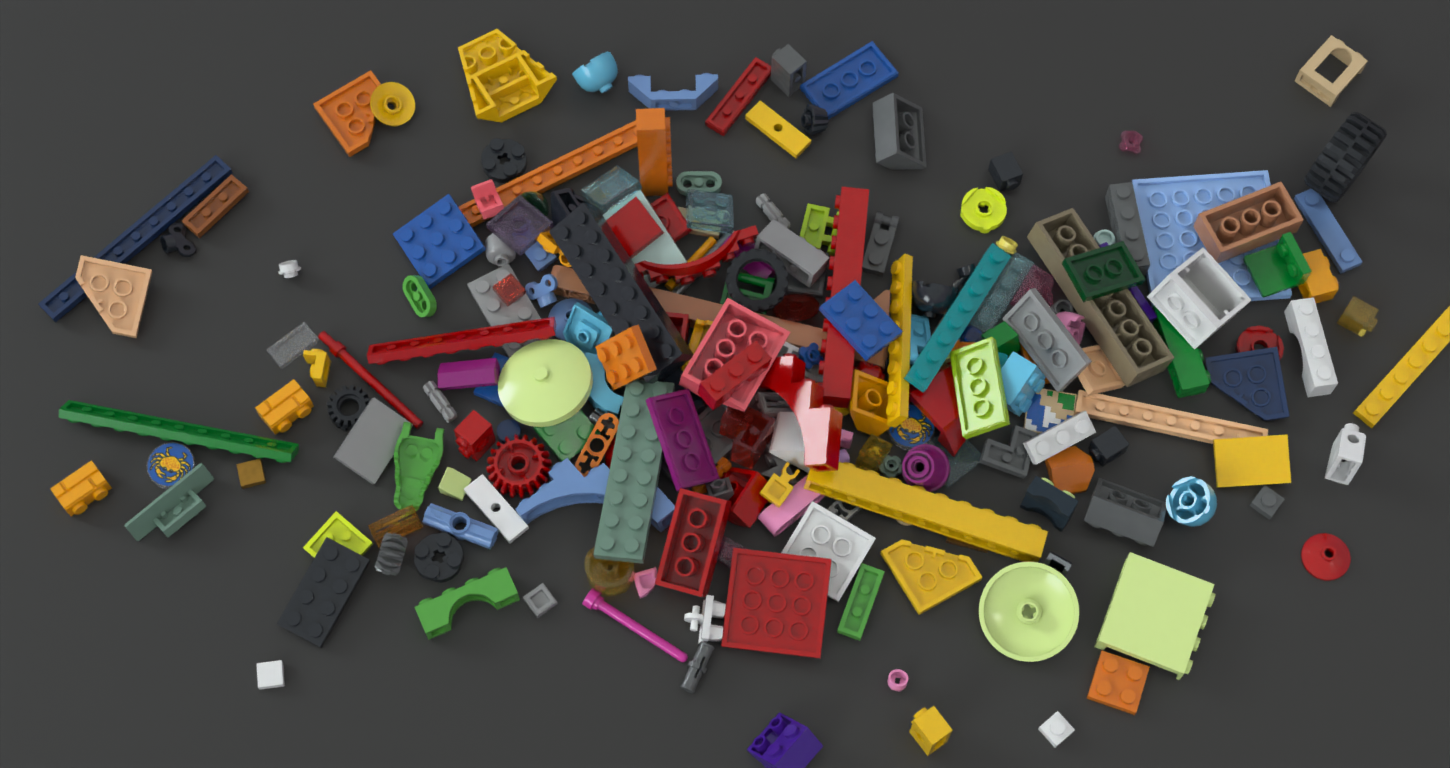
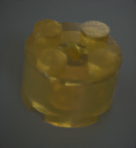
[584,546,635,596]

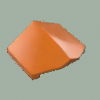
[1045,446,1095,494]

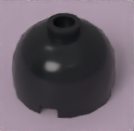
[911,281,958,319]

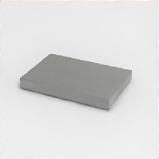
[333,398,413,484]

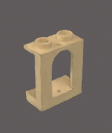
[1295,35,1368,107]

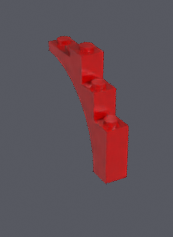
[759,353,843,472]

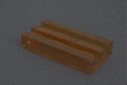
[368,505,423,548]

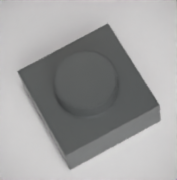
[1249,485,1285,520]

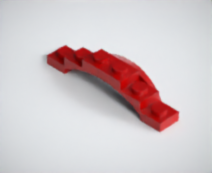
[635,225,759,286]

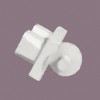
[684,595,726,644]

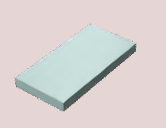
[603,189,687,288]

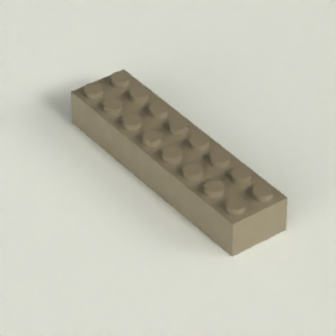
[1027,208,1174,387]

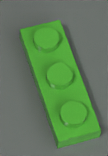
[837,563,885,641]

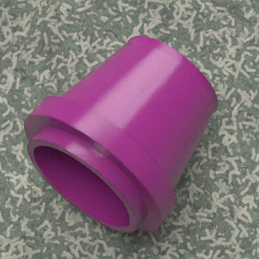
[902,444,951,492]

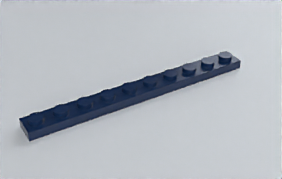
[38,155,233,323]

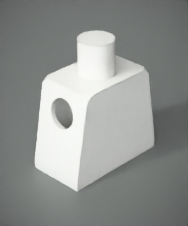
[1325,423,1366,485]

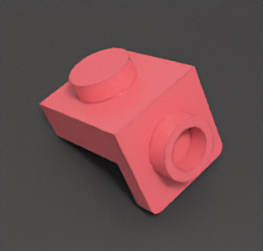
[471,179,505,219]

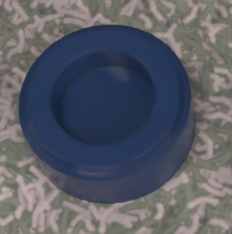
[497,419,521,444]

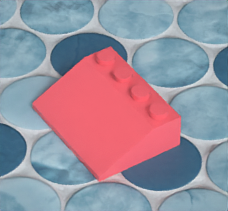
[679,298,790,412]

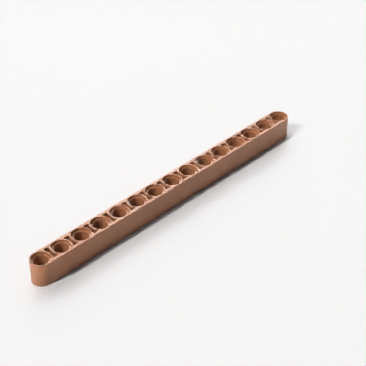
[548,265,889,372]

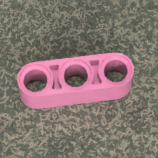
[758,476,824,537]

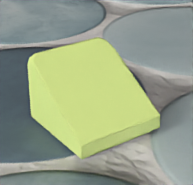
[438,467,472,501]

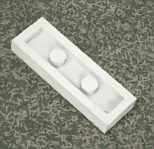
[1023,411,1096,465]

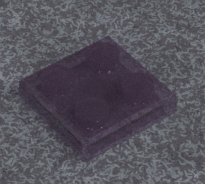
[487,195,553,256]

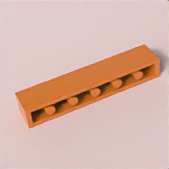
[636,108,673,196]

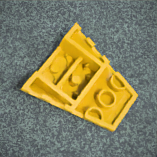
[458,29,557,123]

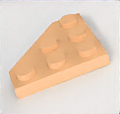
[75,255,152,338]

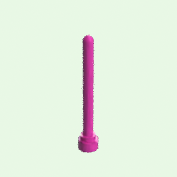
[582,588,688,662]

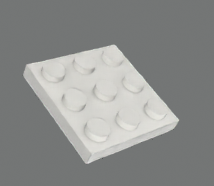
[781,501,876,602]

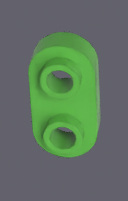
[403,275,437,317]

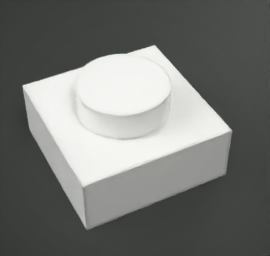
[1038,711,1075,748]

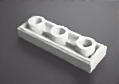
[464,474,529,544]

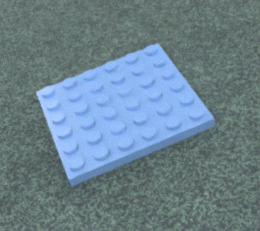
[1132,170,1292,308]

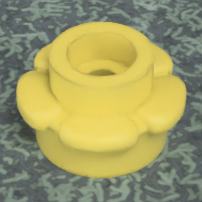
[996,236,1018,255]

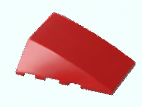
[909,362,967,457]

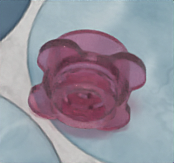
[1119,131,1143,154]

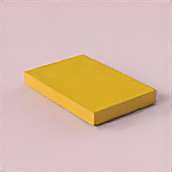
[1213,434,1291,488]

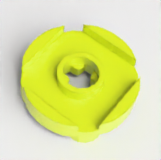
[960,187,1007,234]

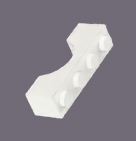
[1284,297,1338,397]

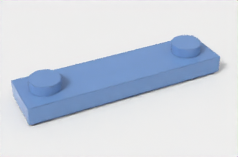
[1294,189,1362,274]

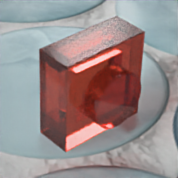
[493,273,526,307]

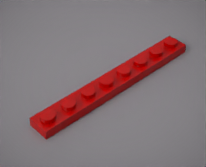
[367,317,556,365]

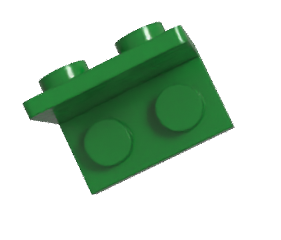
[1243,232,1312,298]

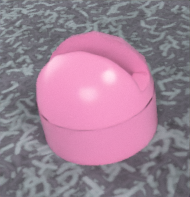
[888,669,908,692]

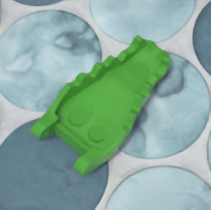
[394,422,445,512]

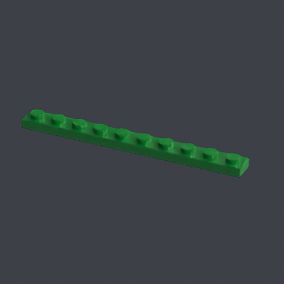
[59,400,299,463]

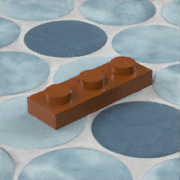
[182,174,249,238]

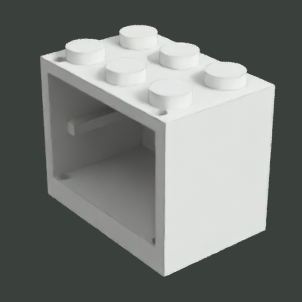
[1147,247,1251,350]

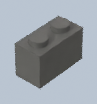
[771,44,807,97]

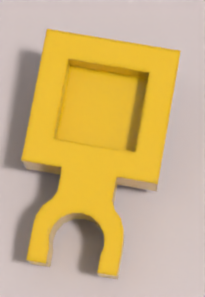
[759,462,800,508]

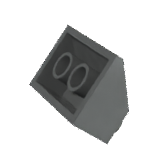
[873,93,927,170]
[1084,477,1166,547]

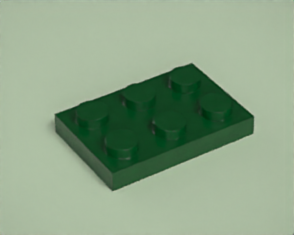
[1062,241,1146,302]

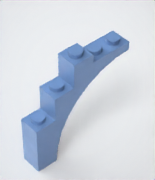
[515,458,675,532]

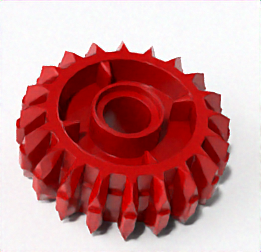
[486,434,552,499]

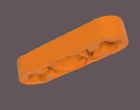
[575,413,619,477]

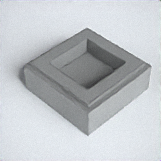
[523,583,558,618]

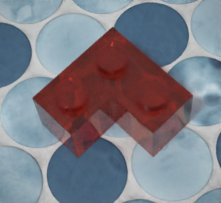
[719,406,776,470]

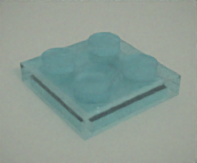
[686,189,734,234]

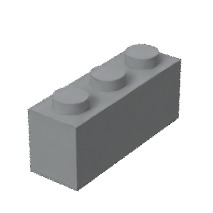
[754,219,830,288]

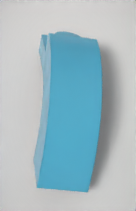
[585,352,624,420]

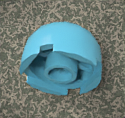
[572,51,618,93]
[1166,476,1217,527]

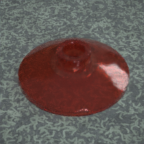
[773,294,819,322]

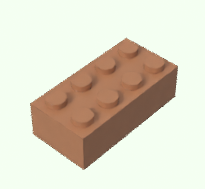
[1193,182,1304,263]

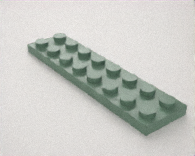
[593,380,675,564]

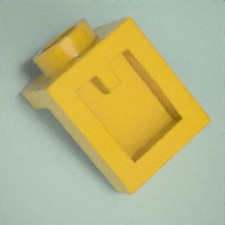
[303,349,331,387]

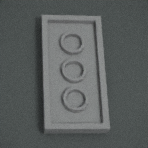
[467,263,552,358]
[1002,288,1092,392]

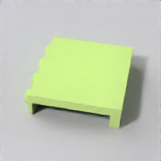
[1094,552,1216,680]

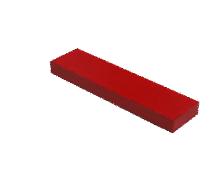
[705,57,771,136]

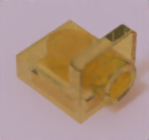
[855,434,893,473]

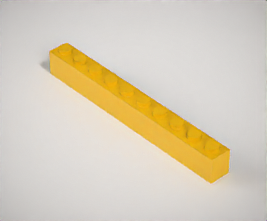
[803,462,1048,562]

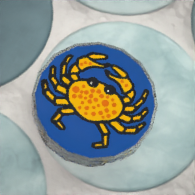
[887,404,935,451]
[146,442,196,489]

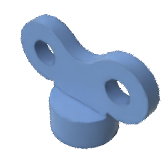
[525,274,558,308]

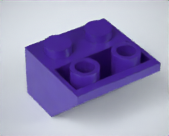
[747,712,823,768]

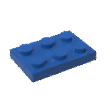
[819,280,903,362]

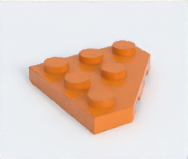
[313,70,381,157]

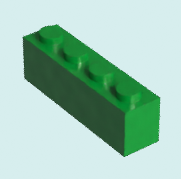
[1152,305,1211,398]

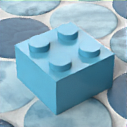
[1001,351,1046,417]

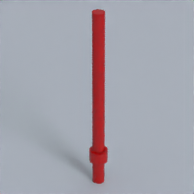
[318,331,423,429]

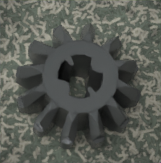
[375,533,408,576]

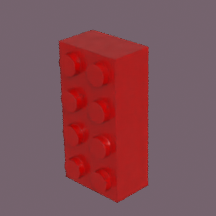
[655,488,732,597]

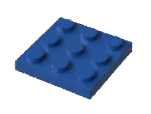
[393,194,486,289]

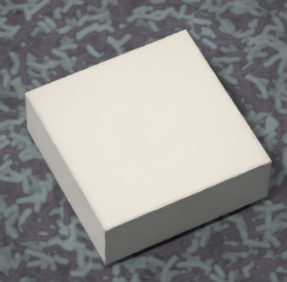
[257,660,285,690]

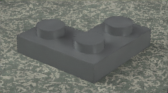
[979,425,1038,479]

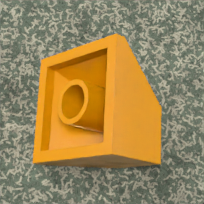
[850,369,891,437]

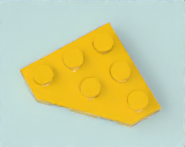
[880,539,982,615]

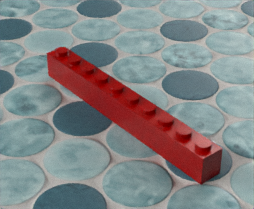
[817,187,869,408]

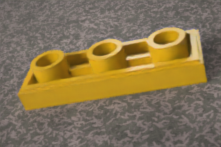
[745,101,811,159]

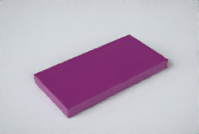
[646,389,720,491]

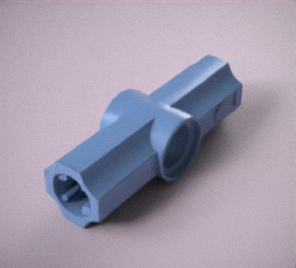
[423,503,499,549]

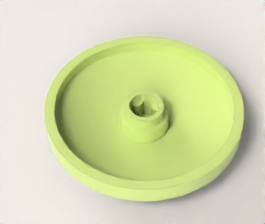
[498,339,593,427]
[979,562,1079,662]

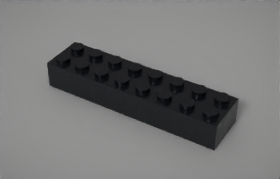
[549,202,694,384]

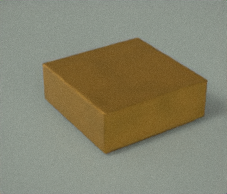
[236,459,266,489]

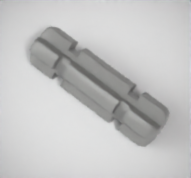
[756,193,791,229]
[423,381,457,423]

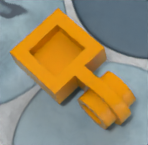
[536,231,572,267]

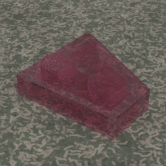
[1009,265,1054,308]

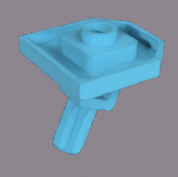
[563,302,614,355]

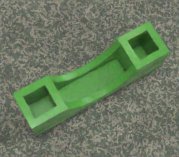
[415,567,520,640]

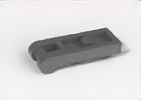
[862,211,899,276]

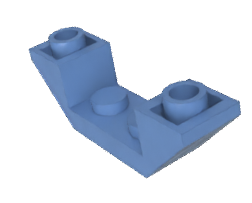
[628,73,718,110]

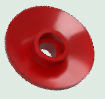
[1301,533,1351,581]

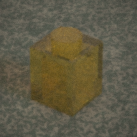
[1337,296,1379,337]

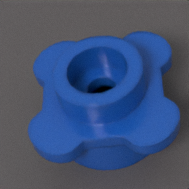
[798,343,823,369]

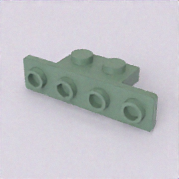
[124,463,214,541]

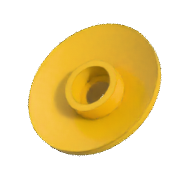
[370,82,415,126]

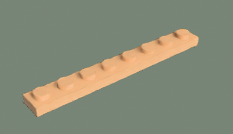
[1074,390,1268,444]

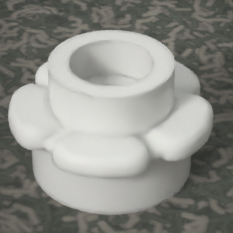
[278,260,301,278]

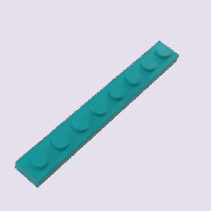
[904,243,1011,392]

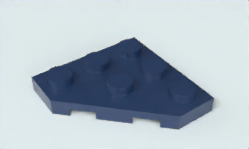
[1205,347,1290,421]

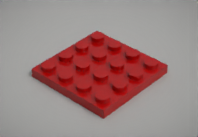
[721,548,832,659]

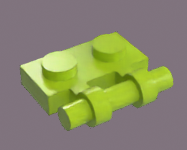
[800,203,839,256]

